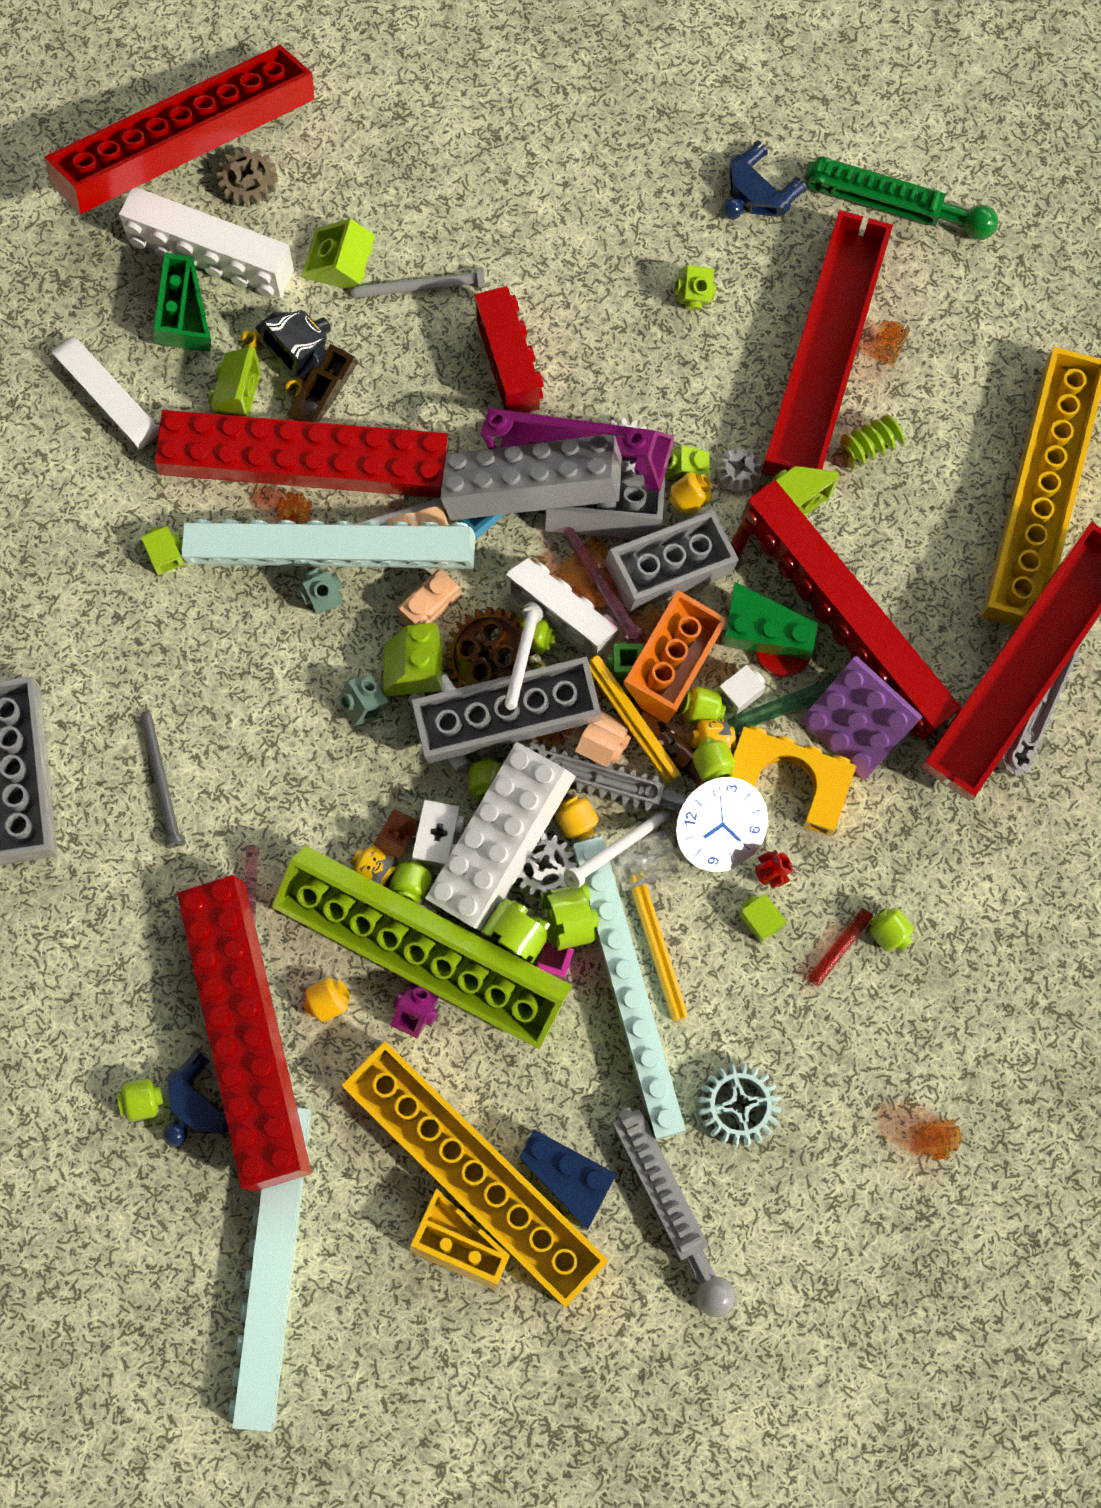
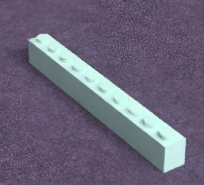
[181,519,475,569]
[573,836,686,1140]
[228,1108,311,1432]

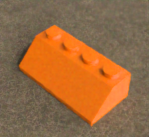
[623,590,728,724]

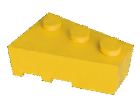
[410,1188,510,1290]

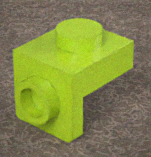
[665,444,710,480]

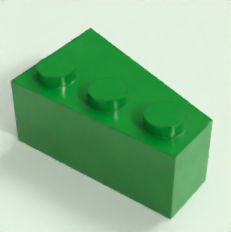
[154,252,211,352]
[724,582,818,660]

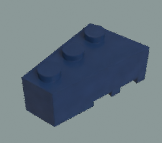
[520,1129,617,1231]

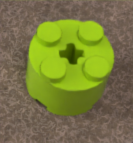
[541,883,599,951]
[481,899,553,964]

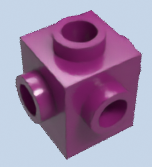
[390,983,439,1039]

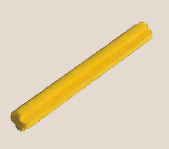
[588,656,680,783]
[629,876,688,1021]

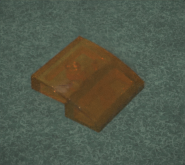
[556,536,619,611]

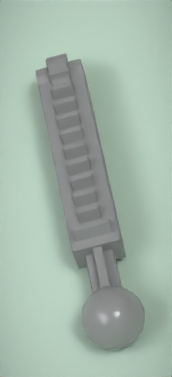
[998,647,1080,777]
[526,742,689,815]
[611,1107,736,1318]

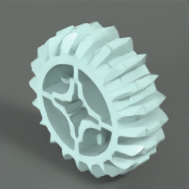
[698,1063,781,1147]

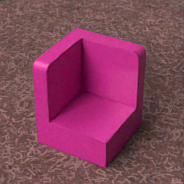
[536,943,574,981]

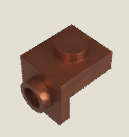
[373,809,419,859]

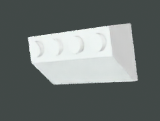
[506,558,619,658]

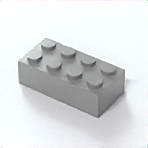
[605,510,739,613]

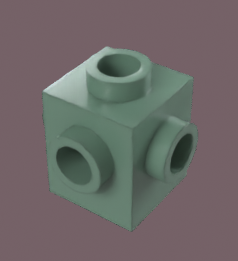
[298,566,344,615]
[338,675,389,726]

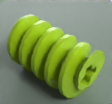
[840,414,905,470]

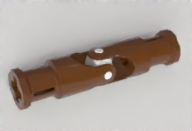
[613,692,706,788]

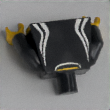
[241,310,331,400]

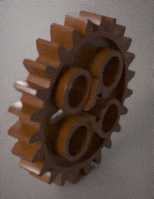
[443,606,537,689]

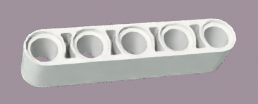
[51,335,159,452]

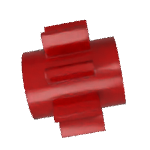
[755,850,793,889]

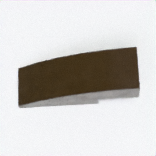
[287,343,358,422]

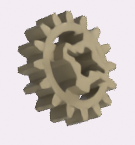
[217,147,278,208]

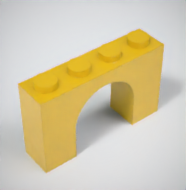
[732,726,857,837]

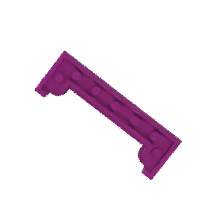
[481,408,675,491]

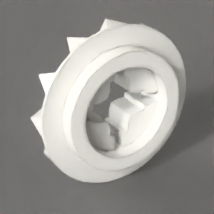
[716,447,762,492]

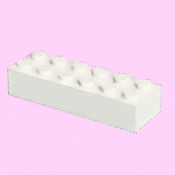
[119,187,294,298]
[425,741,576,931]

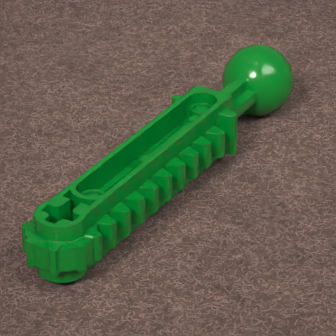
[804,156,998,240]

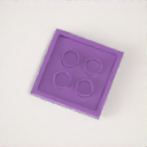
[799,656,923,780]

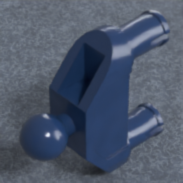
[721,140,807,220]
[162,1049,229,1147]

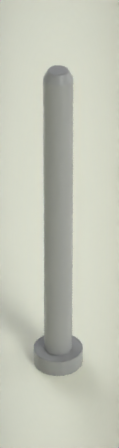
[351,267,485,298]

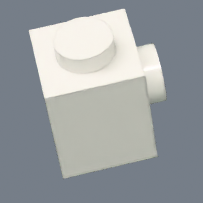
[718,665,766,715]

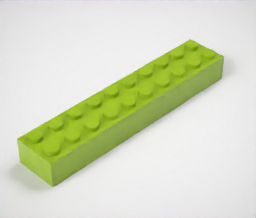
[272,845,572,1049]

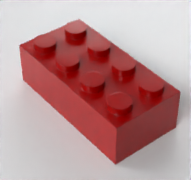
[474,286,544,413]

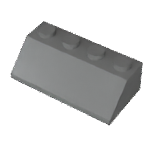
[545,471,665,539]

